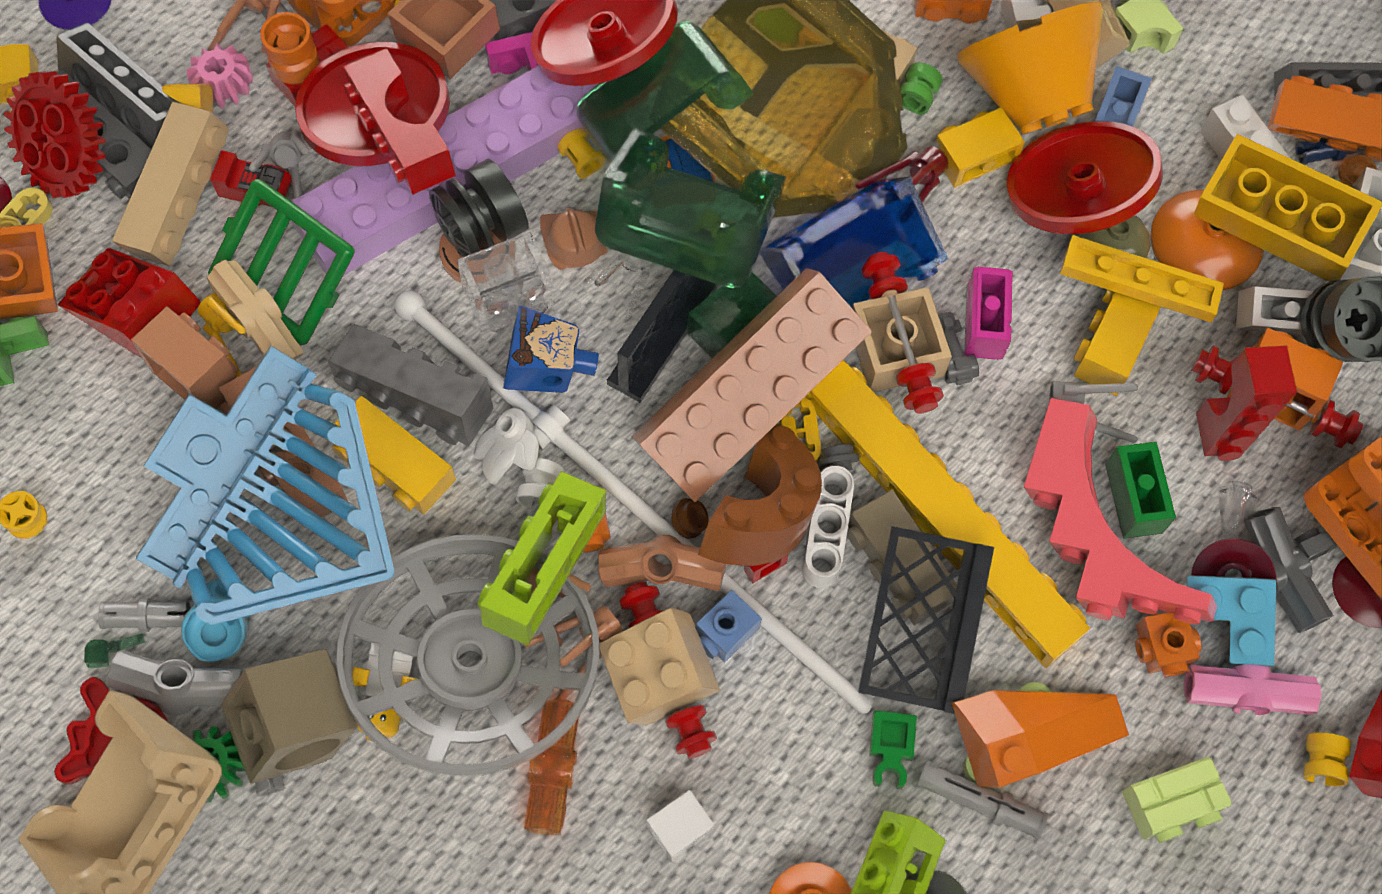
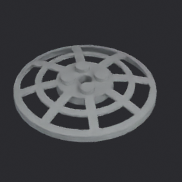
[336,534,599,776]

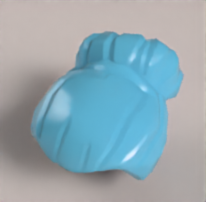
[181,579,250,662]

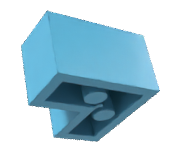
[1187,575,1276,666]

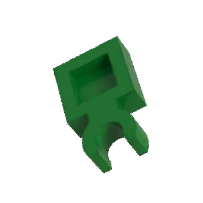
[869,710,917,790]

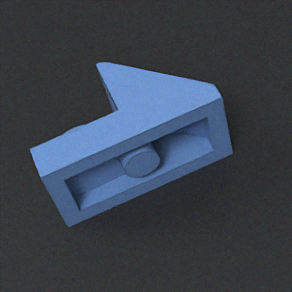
[1095,66,1152,127]

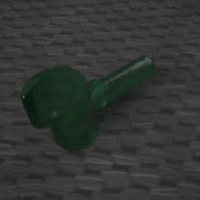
[84,633,146,669]

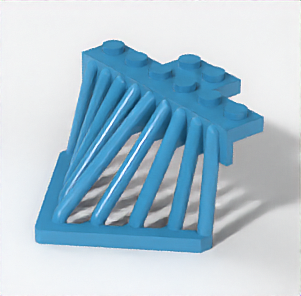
[136,346,394,625]

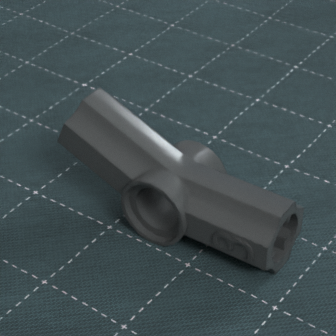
[1244,507,1334,633]

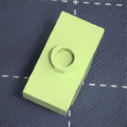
[1115,0,1184,54]

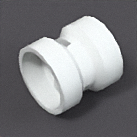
[515,458,565,508]

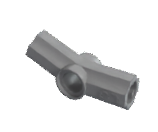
[107,650,243,716]

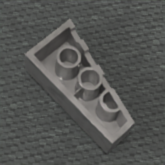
[328,324,494,447]

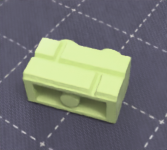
[1122,756,1232,843]

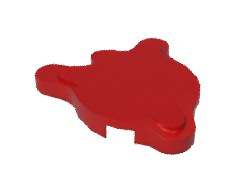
[54,677,169,785]

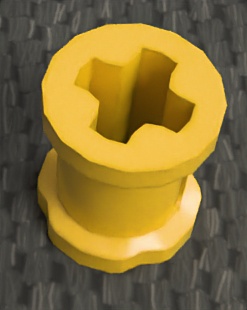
[557,128,606,179]

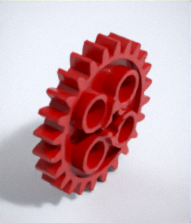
[4,71,106,198]

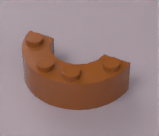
[698,424,822,566]

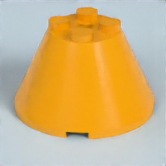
[956,1,1103,135]

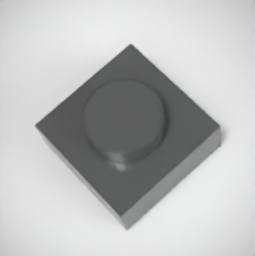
[1295,528,1338,561]

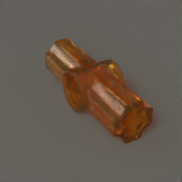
[524,699,580,836]

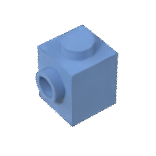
[696,590,762,663]

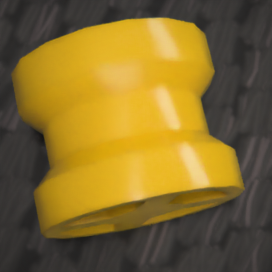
[0,491,48,539]

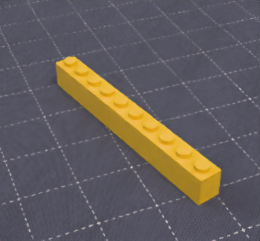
[805,359,1091,669]

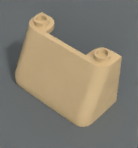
[18,691,221,894]

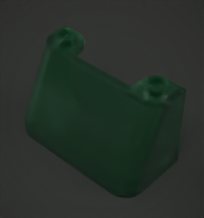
[576,21,754,190]
[595,128,786,288]

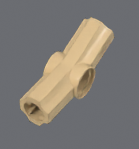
[207,260,304,360]

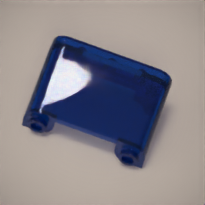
[759,177,949,308]

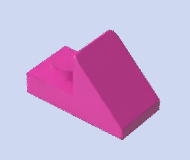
[485,32,538,75]

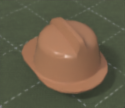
[540,206,608,270]

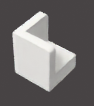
[1000,0,1050,31]
[646,790,714,863]

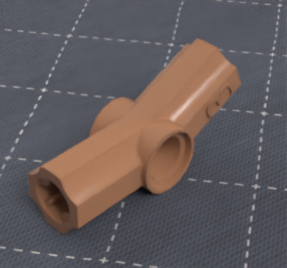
[598,535,726,591]

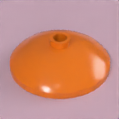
[1150,190,1264,291]

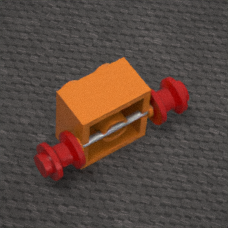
[1191,328,1363,448]

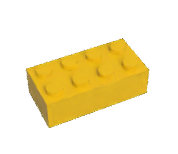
[1193,134,1382,281]

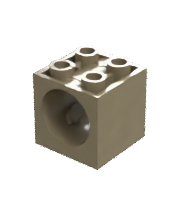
[221,649,358,784]

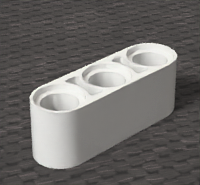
[802,466,854,588]

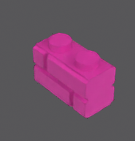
[964,267,1013,360]

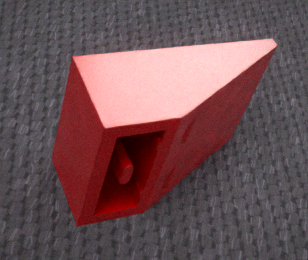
[57,248,201,357]

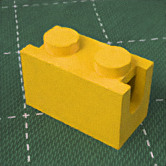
[936,107,1025,188]

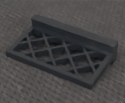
[607,229,721,403]
[858,526,994,714]

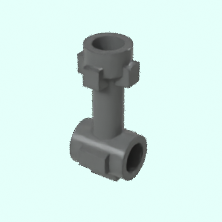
[938,312,979,385]

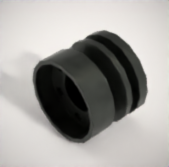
[429,158,529,263]
[1301,276,1382,362]

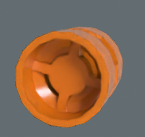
[260,12,319,84]

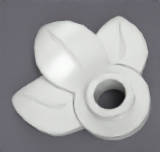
[474,408,539,485]

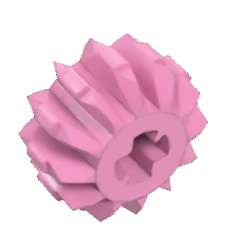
[186,43,253,109]

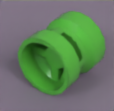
[898,62,943,115]

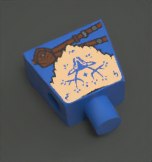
[503,306,599,393]

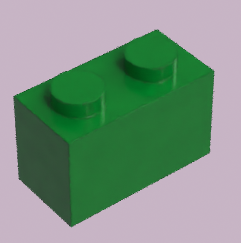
[1105,442,1176,539]

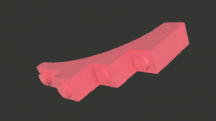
[1024,398,1217,624]

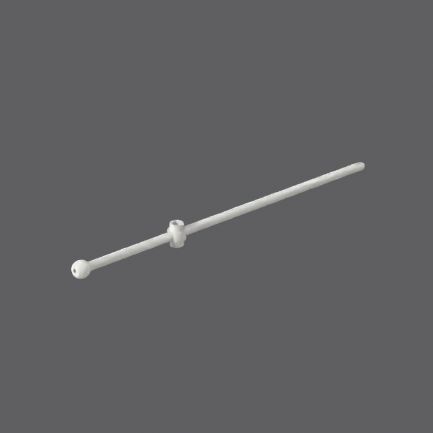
[395,291,871,714]

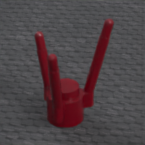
[856,146,949,222]

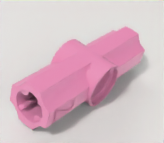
[1184,665,1321,715]

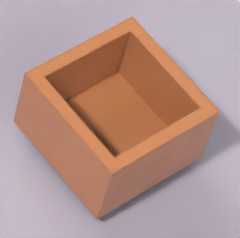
[388,0,500,80]
[131,306,238,410]

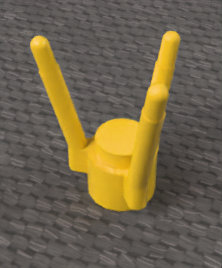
[198,293,246,377]

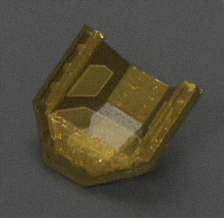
[650,0,908,219]

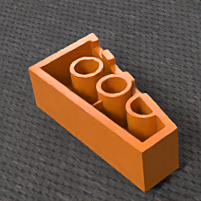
[1267,76,1382,162]

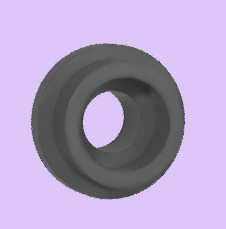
[819,444,859,471]

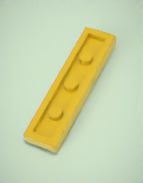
[1060,235,1224,323]

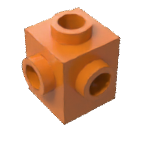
[1135,612,1201,677]

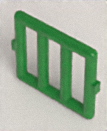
[208,179,355,345]

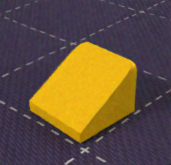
[162,84,213,113]

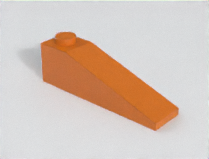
[952,690,1129,788]

